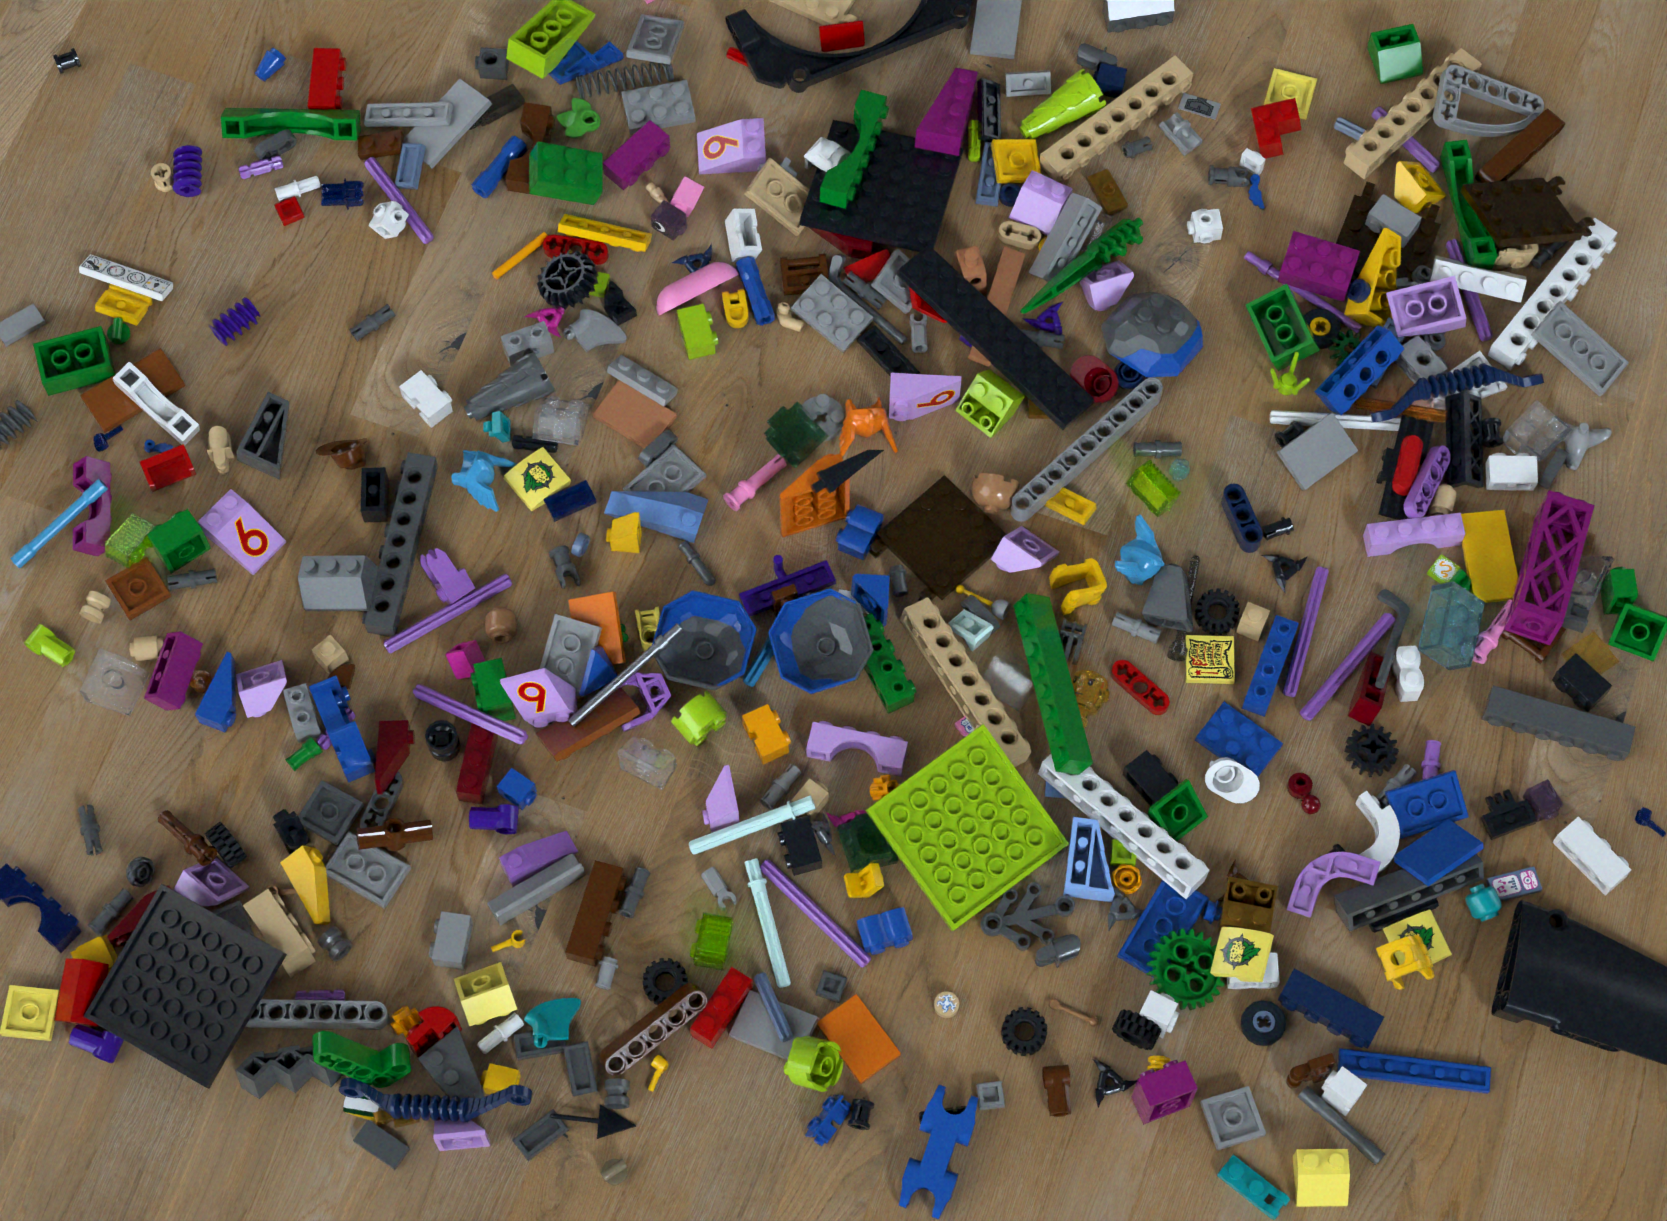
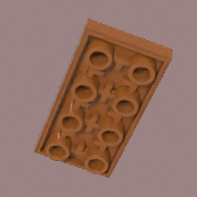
[80,348,185,433]
[536,688,641,762]

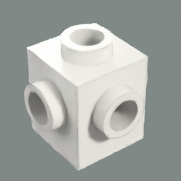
[368,201,409,239]
[1187,209,1223,243]

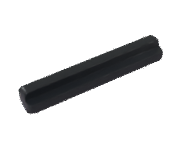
[1369,898,1439,933]

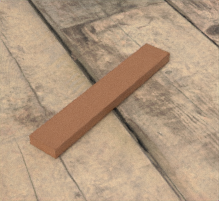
[967,246,1025,367]

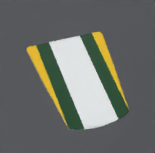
[343,1096,379,1121]

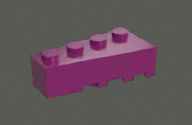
[915,68,978,156]

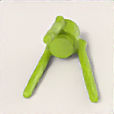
[1270,352,1310,395]

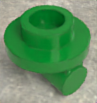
[107,317,131,344]
[1445,569,1471,596]

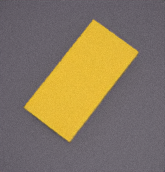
[1461,510,1518,604]

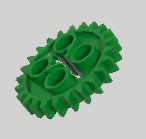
[1146,928,1225,1010]

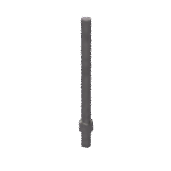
[568,624,683,727]

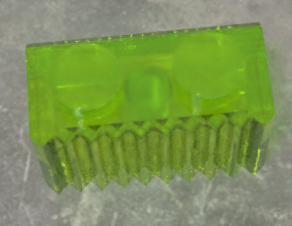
[1126,460,1181,517]
[105,513,156,568]
[690,912,733,971]

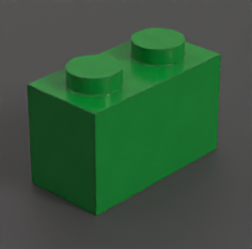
[1600,567,1638,614]

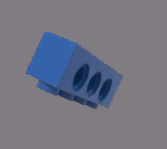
[1314,325,1405,415]
[1242,615,1299,717]

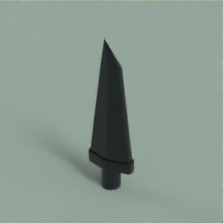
[811,450,884,493]

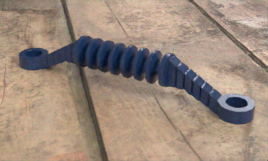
[1370,363,1544,423]
[339,1078,533,1122]

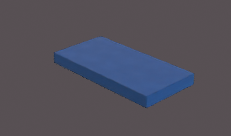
[1117,880,1209,978]

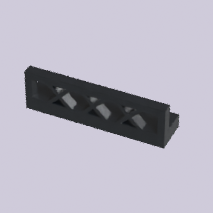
[1445,391,1484,488]

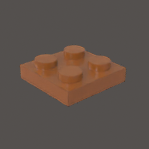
[105,557,172,621]

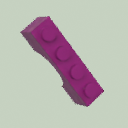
[73,456,112,556]

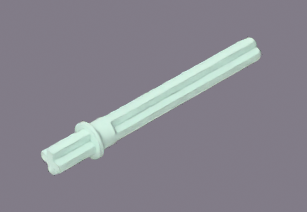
[689,795,816,855]
[745,858,791,988]

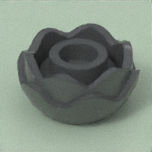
[126,857,155,887]

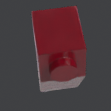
[1348,651,1392,726]
[375,720,415,794]

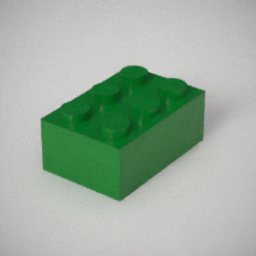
[529,141,603,205]
[1245,284,1320,371]
[33,326,116,396]

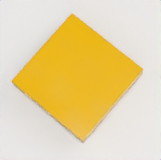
[991,139,1041,183]

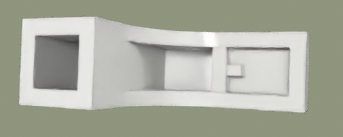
[1355,791,1400,878]

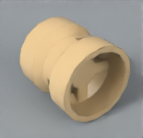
[79,591,111,623]

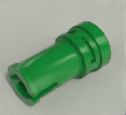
[285,737,323,771]

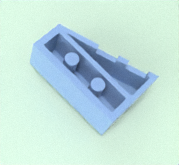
[1063,817,1115,902]

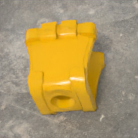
[1049,558,1107,615]
[1376,935,1435,990]

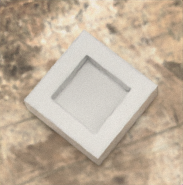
[1239,148,1266,175]

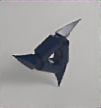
[672,244,712,273]

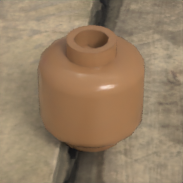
[485,606,517,644]

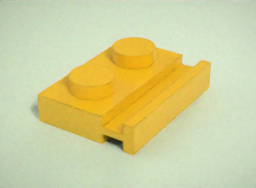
[95,284,153,326]

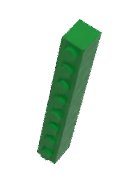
[1013,593,1093,775]

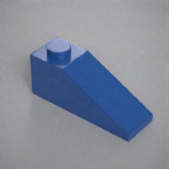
[195,652,236,733]

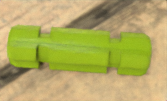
[968,120,980,162]

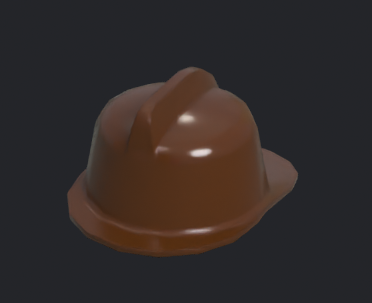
[316,438,367,470]

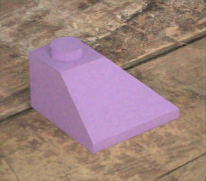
[1079,260,1134,311]
[991,526,1060,573]
[236,660,287,718]
[702,765,739,832]
[173,857,249,906]
[433,1117,490,1151]

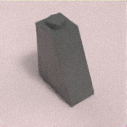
[1142,563,1193,632]

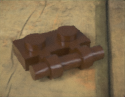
[1286,1053,1336,1089]

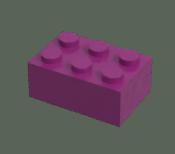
[1278,231,1360,302]
[1132,1060,1198,1125]

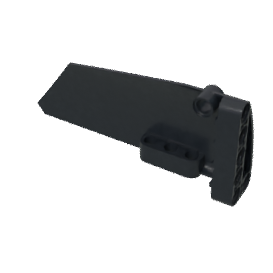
[1491,900,1667,1065]

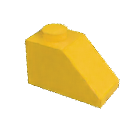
[606,512,642,553]

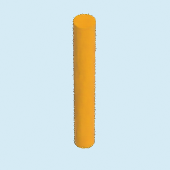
[492,232,548,280]

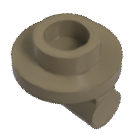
[601,1159,628,1185]

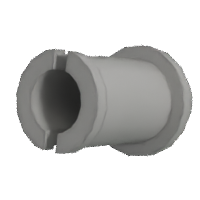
[595,957,619,990]

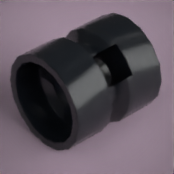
[425,720,461,761]

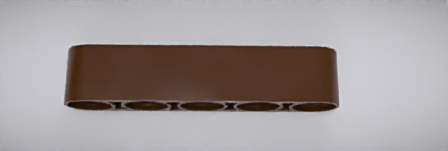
[1475,109,1565,183]
[599,983,707,1076]

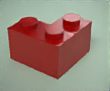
[1251,98,1301,159]

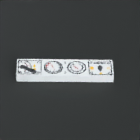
[79,254,173,301]

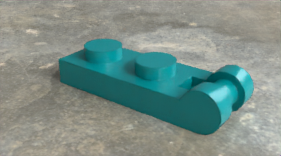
[1217,1154,1290,1220]

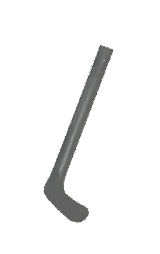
[828,254,908,345]
[1375,589,1410,689]

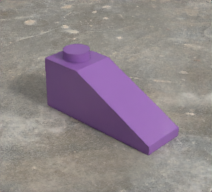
[499,831,578,887]

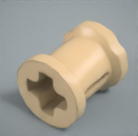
[151,163,174,192]

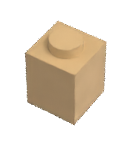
[1236,602,1270,641]
[312,635,349,674]
[791,779,829,822]

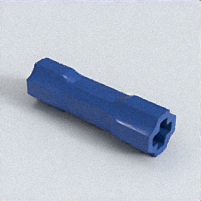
[471,136,528,198]
[736,257,775,326]

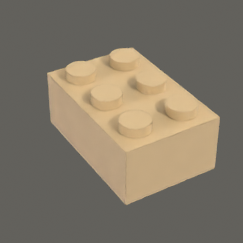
[243,889,316,978]

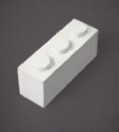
[1553,817,1631,896]

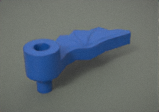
[1248,174,1265,210]
[144,440,173,453]

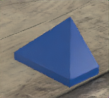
[579,646,618,696]

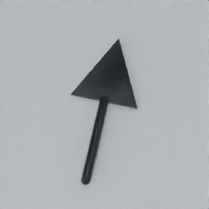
[550,1104,636,1139]

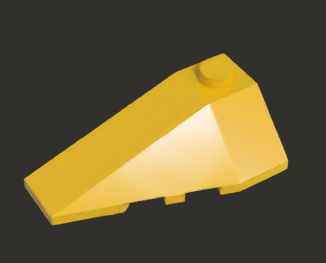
[1344,228,1401,327]

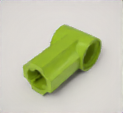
[24,624,76,667]

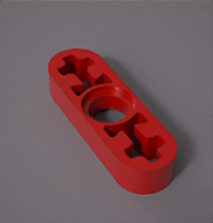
[543,234,609,265]
[1111,660,1170,715]

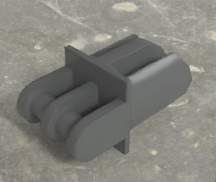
[1077,43,1118,71]
[1060,618,1087,665]
[1035,934,1081,968]

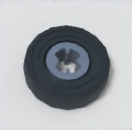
[1240,1000,1286,1046]

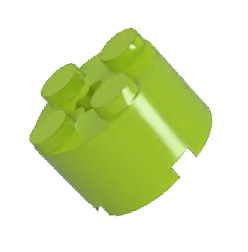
[671,690,727,747]
[784,1036,843,1092]

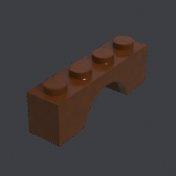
[505,102,556,195]

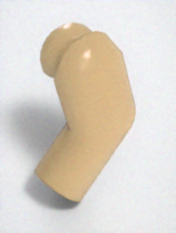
[776,302,804,332]

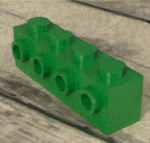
[864,613,916,714]

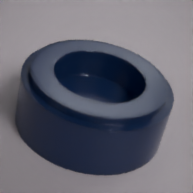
[999,183,1021,207]
[1347,279,1371,303]

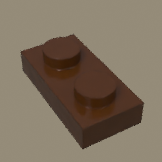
[358,130,404,160]
[772,584,798,617]

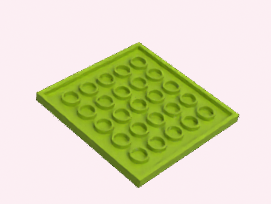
[865,724,1069,931]

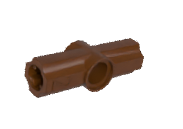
[356,818,433,851]

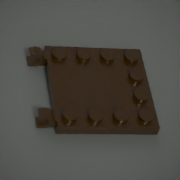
[1460,176,1596,247]
[1336,182,1441,290]
[869,475,1007,601]

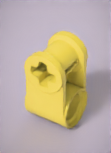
[635,606,660,652]

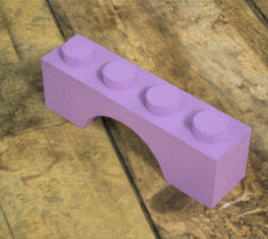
[1363,513,1465,557]
[806,721,908,777]

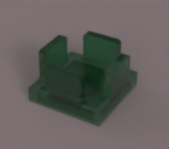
[764,401,829,468]
[837,813,899,873]

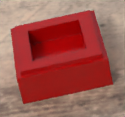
[274,196,305,226]

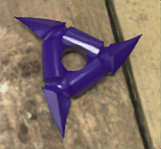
[1022,301,1064,342]

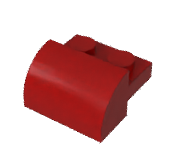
[406,1006,462,1058]

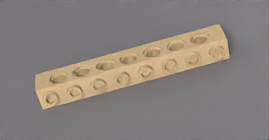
[1344,48,1482,179]
[1039,55,1193,182]
[900,597,1031,767]

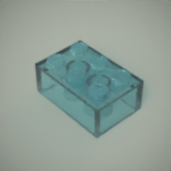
[1418,581,1485,670]

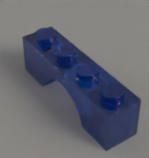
[0,863,82,953]

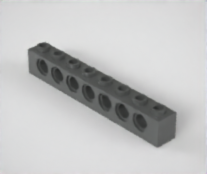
[362,452,438,637]

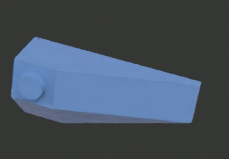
[604,491,709,543]

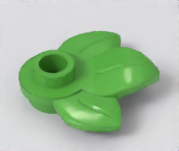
[557,98,601,138]

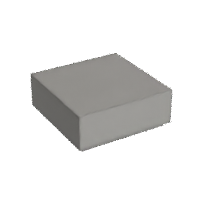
[976,1081,1005,1110]

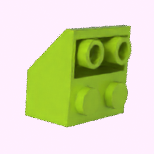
[955,369,1025,438]

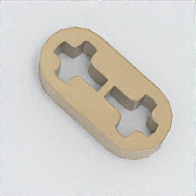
[998,221,1041,250]

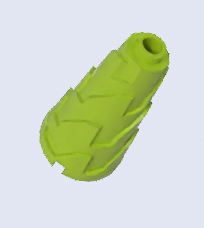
[1019,69,1106,139]

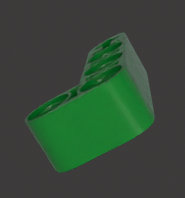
[312,1031,411,1088]

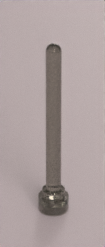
[1167,555,1200,661]

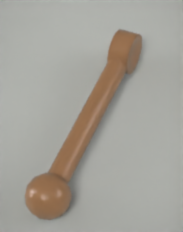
[1049,999,1099,1026]

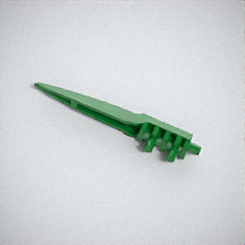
[1020,217,1143,314]

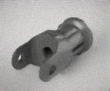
[1208,165,1249,187]
[549,545,580,589]

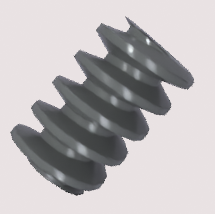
[0,400,38,450]

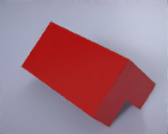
[54,958,109,1026]

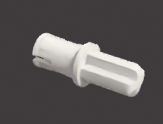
[274,176,321,202]
[477,1012,524,1054]

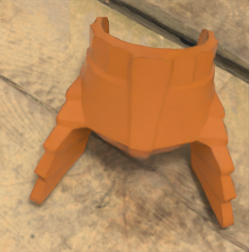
[839,397,898,456]

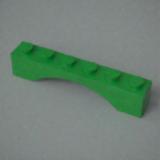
[819,89,889,209]
[221,108,361,141]
[1440,140,1497,270]

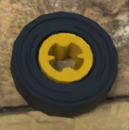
[1304,308,1341,349]

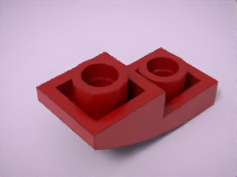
[844,248,891,283]

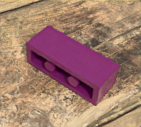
[603,120,670,190]
[144,631,203,711]

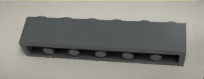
[1482,685,1636,761]
[1334,854,1484,932]

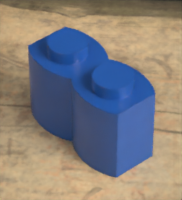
[836,504,883,561]
[856,907,913,955]

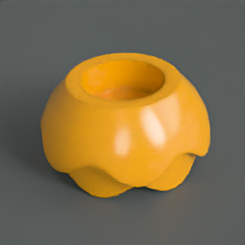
[1111,864,1142,895]

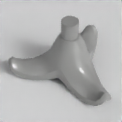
[1549,415,1612,470]

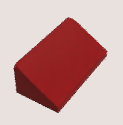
[819,21,865,52]

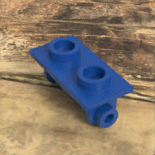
[805,1095,852,1146]

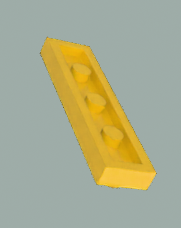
[558,214,652,252]

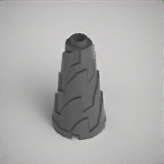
[464,351,556,421]

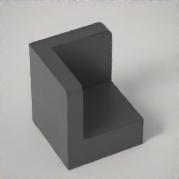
[1562,596,1589,633]

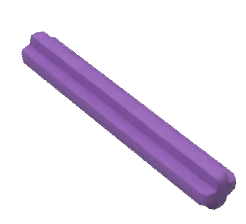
[1372,106,1441,173]

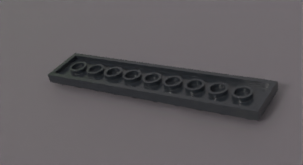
[896,245,1094,430]

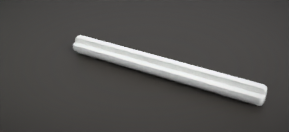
[1270,410,1401,431]

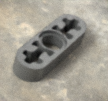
[360,772,404,828]

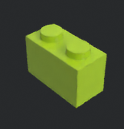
[677,303,719,360]

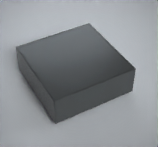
[816,970,847,1003]

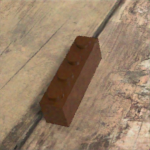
[565,860,627,967]

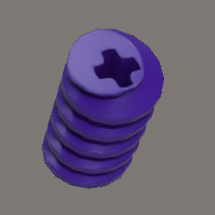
[172,145,202,197]
[209,297,261,346]

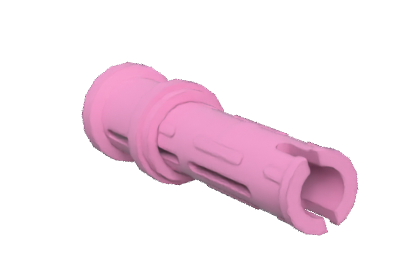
[723,454,787,511]
[1467,599,1512,664]

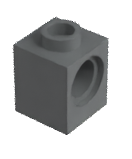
[475,47,509,80]

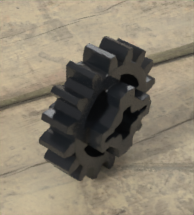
[1344,724,1399,777]

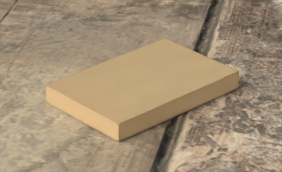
[744,158,809,236]

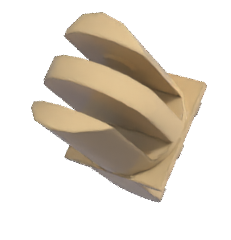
[207,426,234,475]

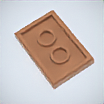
[593,380,677,449]

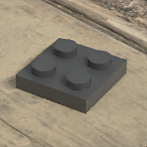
[298,780,364,846]

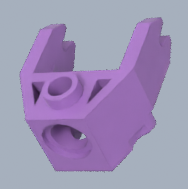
[420,548,475,604]
[618,673,671,732]

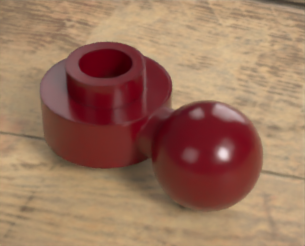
[1287,773,1321,814]

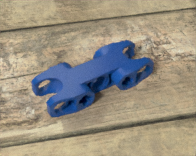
[899,1085,978,1220]

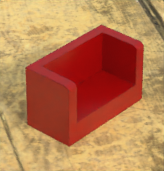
[140,444,196,492]

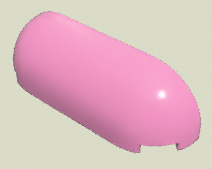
[656,262,739,316]

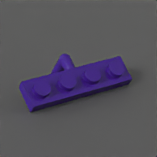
[739,555,836,617]

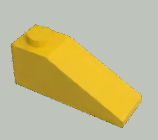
[280,845,330,925]

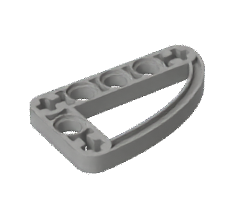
[1433,65,1544,137]

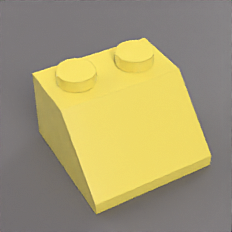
[454,962,517,1026]
[1293,1149,1350,1207]

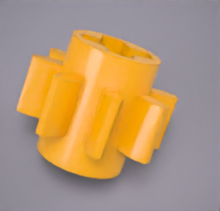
[870,775,899,801]
[390,1006,421,1037]

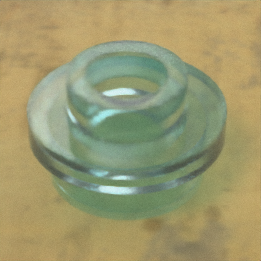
[1169,458,1190,482]

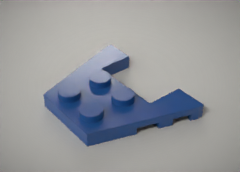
[549,41,624,85]

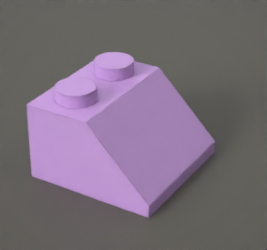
[1009,170,1073,236]

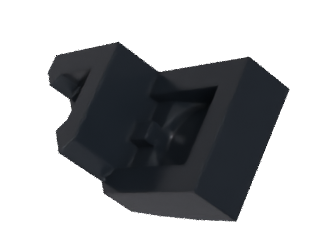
[604,281,637,326]

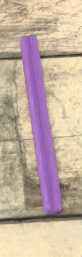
[1283,566,1329,697]
[383,574,512,653]
[1300,613,1396,721]
[413,684,528,745]
[760,859,871,968]

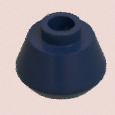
[1114,362,1145,390]

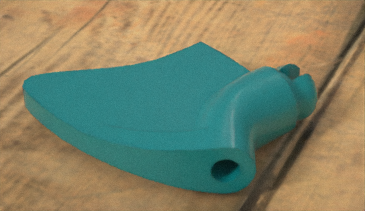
[524,998,581,1048]

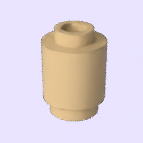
[1429,484,1457,516]
[130,635,165,661]

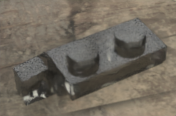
[469,84,525,130]

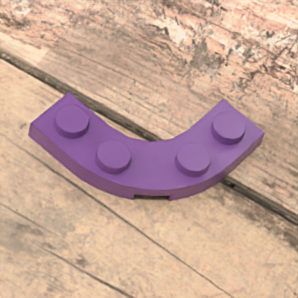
[1287,852,1381,918]

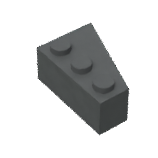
[237,392,289,480]
[418,1026,485,1120]

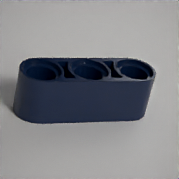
[1221,483,1263,553]

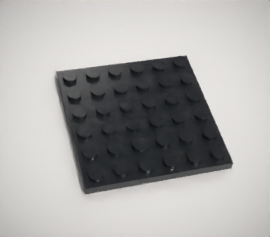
[799,120,964,252]
[84,884,287,1089]

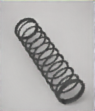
[576,61,674,100]

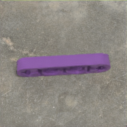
[1404,445,1450,518]

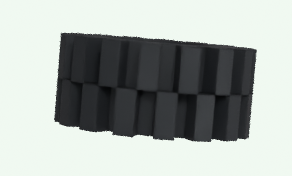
[1195,588,1240,635]
[204,822,247,868]
[642,958,688,1005]
[1001,1007,1047,1056]
[1112,1009,1161,1050]

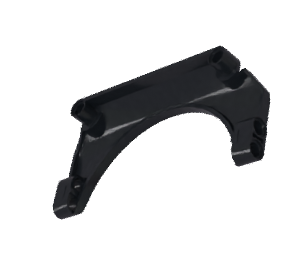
[725,0,972,93]

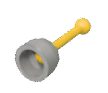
[956,585,1011,620]

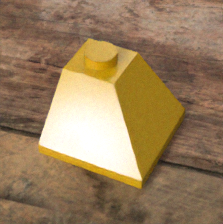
[1394,161,1447,214]

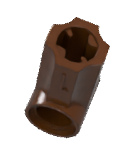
[1042,1065,1072,1117]

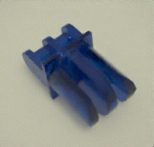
[321,178,364,210]

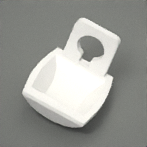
[804,137,851,172]

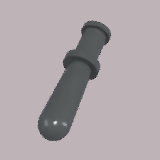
[1531,241,1568,269]
[678,541,716,586]

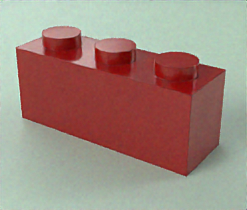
[307,48,346,110]
[690,967,753,1049]

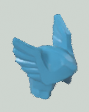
[451,450,517,512]
[1115,514,1165,585]

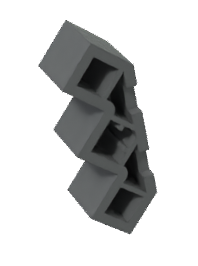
[235,1045,343,1099]

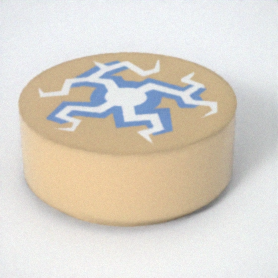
[934,992,959,1018]

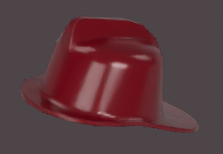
[1070,355,1119,403]

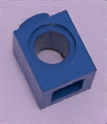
[497,768,537,810]

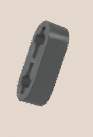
[254,129,297,160]
[638,429,678,467]
[1538,448,1569,489]
[961,595,1000,635]

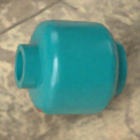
[1465,883,1502,922]

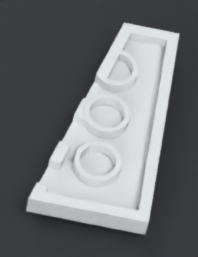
[1409,351,1508,420]

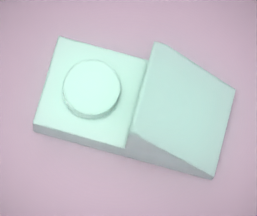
[948,609,993,651]

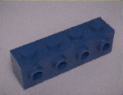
[1278,968,1384,1049]

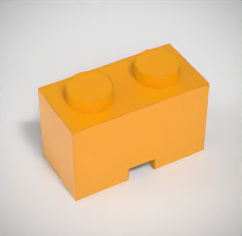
[742,704,791,765]

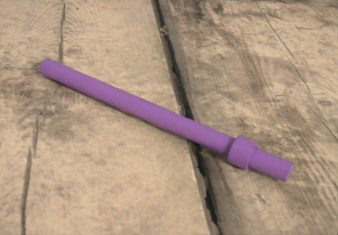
[1244,251,1363,333]

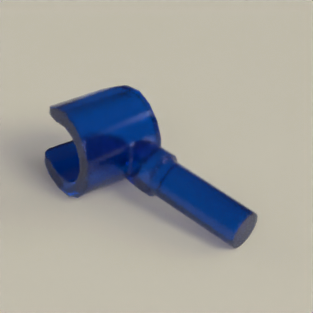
[93,426,123,452]
[1635,807,1666,837]

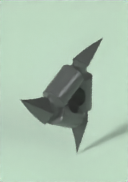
[811,813,836,856]
[1108,885,1144,931]

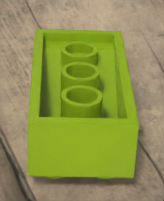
[506,0,595,79]

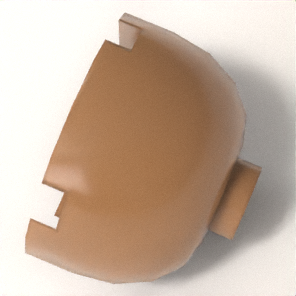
[972,473,1020,514]

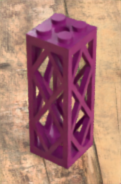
[1504,490,1595,645]

